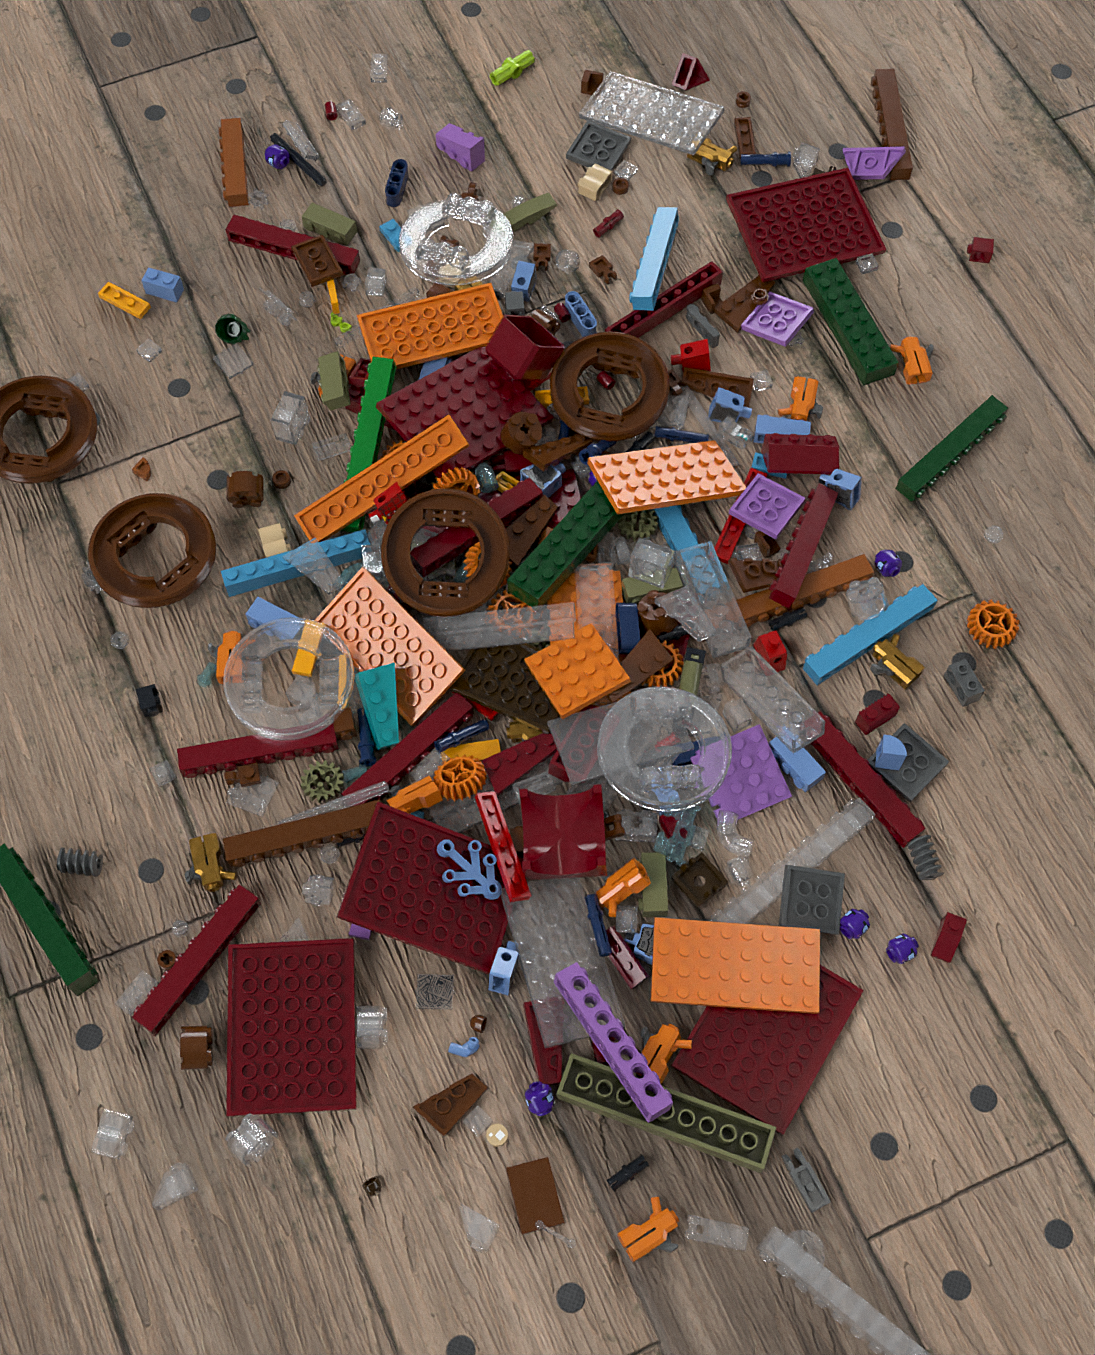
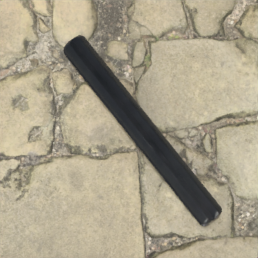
[270,133,327,186]

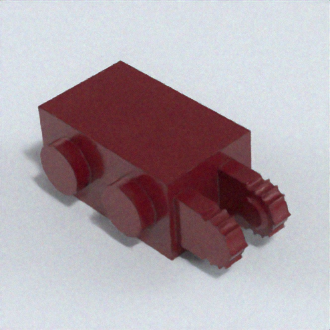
[490,450,533,477]

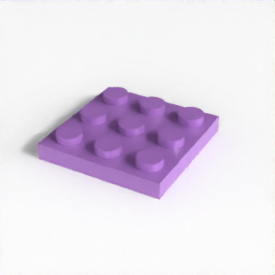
[741,291,814,347]
[729,473,805,539]

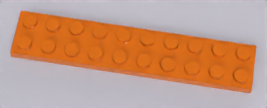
[294,415,470,544]

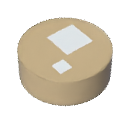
[486,1124,508,1147]

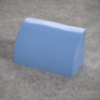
[875,734,907,771]

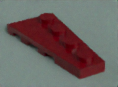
[481,728,561,797]
[523,996,564,1086]

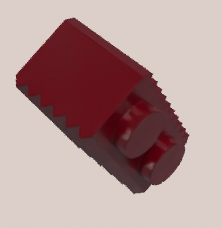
[855,693,900,735]

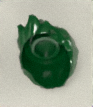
[215,313,251,344]

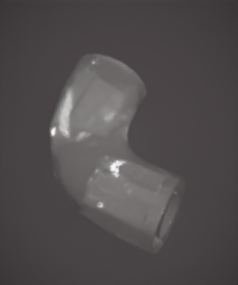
[717,810,754,859]

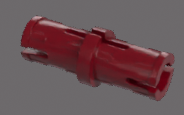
[593,209,624,238]

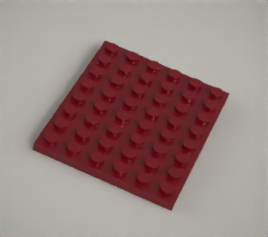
[726,167,887,283]
[376,346,554,478]
[336,802,523,974]
[226,938,357,1117]
[671,965,864,1136]

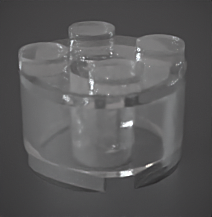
[846,577,889,620]
[356,1005,388,1049]
[226,1113,278,1167]

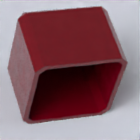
[485,315,565,380]

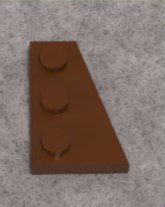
[413,1073,488,1137]

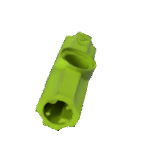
[490,50,535,86]

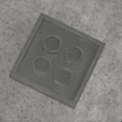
[566,120,631,171]
[868,723,949,803]
[778,865,845,935]

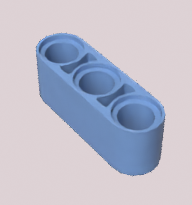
[565,291,597,337]

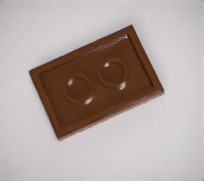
[291,235,343,287]
[506,1157,565,1235]

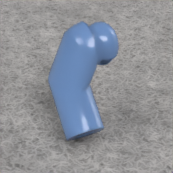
[448,1037,480,1057]

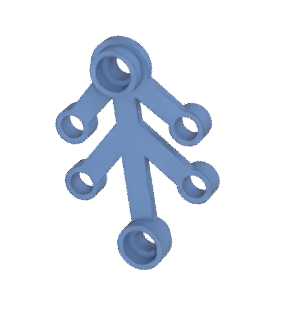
[437,840,502,900]

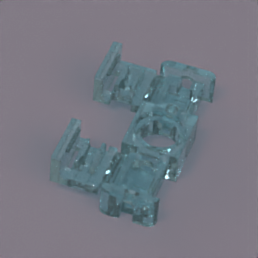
[653,797,701,865]

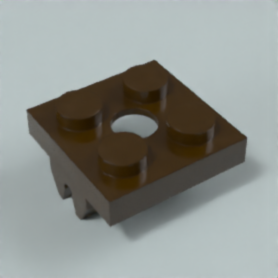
[671,852,729,909]

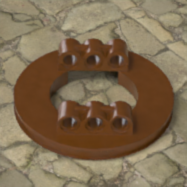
[550,332,670,441]
[0,375,98,484]
[381,488,510,617]
[88,493,216,608]

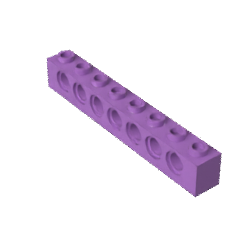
[554,962,673,1123]

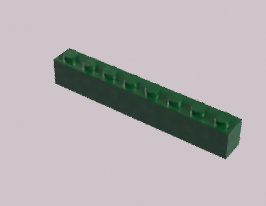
[895,395,1008,502]

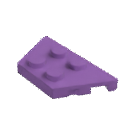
[843,147,906,180]

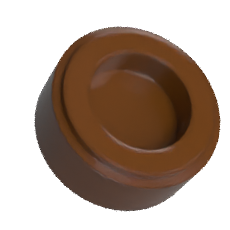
[612,178,629,195]
[272,470,291,489]

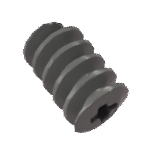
[908,835,944,880]
[57,847,103,877]

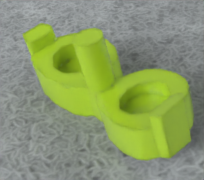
[330,312,352,333]

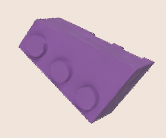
[436,123,485,172]

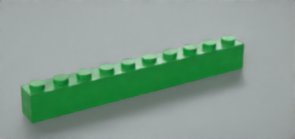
[341,357,396,533]

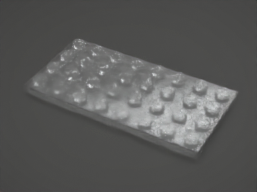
[579,71,724,155]
[500,877,626,1048]

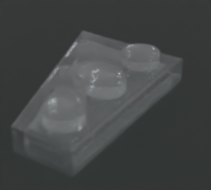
[283,538,345,595]
[654,585,717,642]

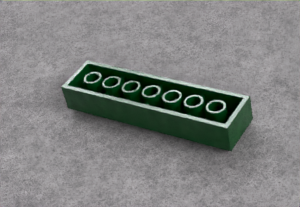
[803,258,899,386]
[508,481,625,611]
[0,843,99,997]

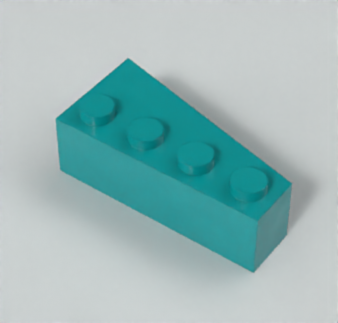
[354,663,399,751]

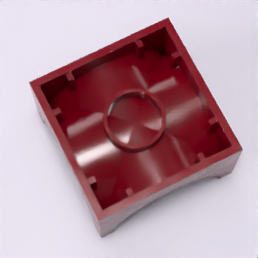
[519,784,607,880]

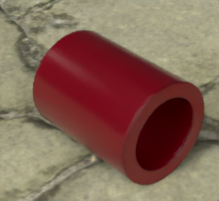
[324,101,338,121]
[553,303,571,323]
[596,371,616,390]

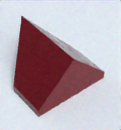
[671,53,710,90]

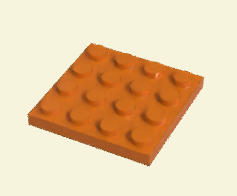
[524,623,631,720]

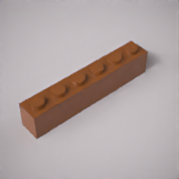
[218,118,249,207]

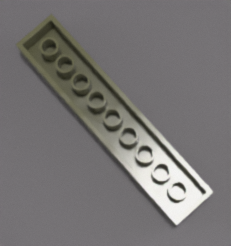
[556,1053,776,1173]

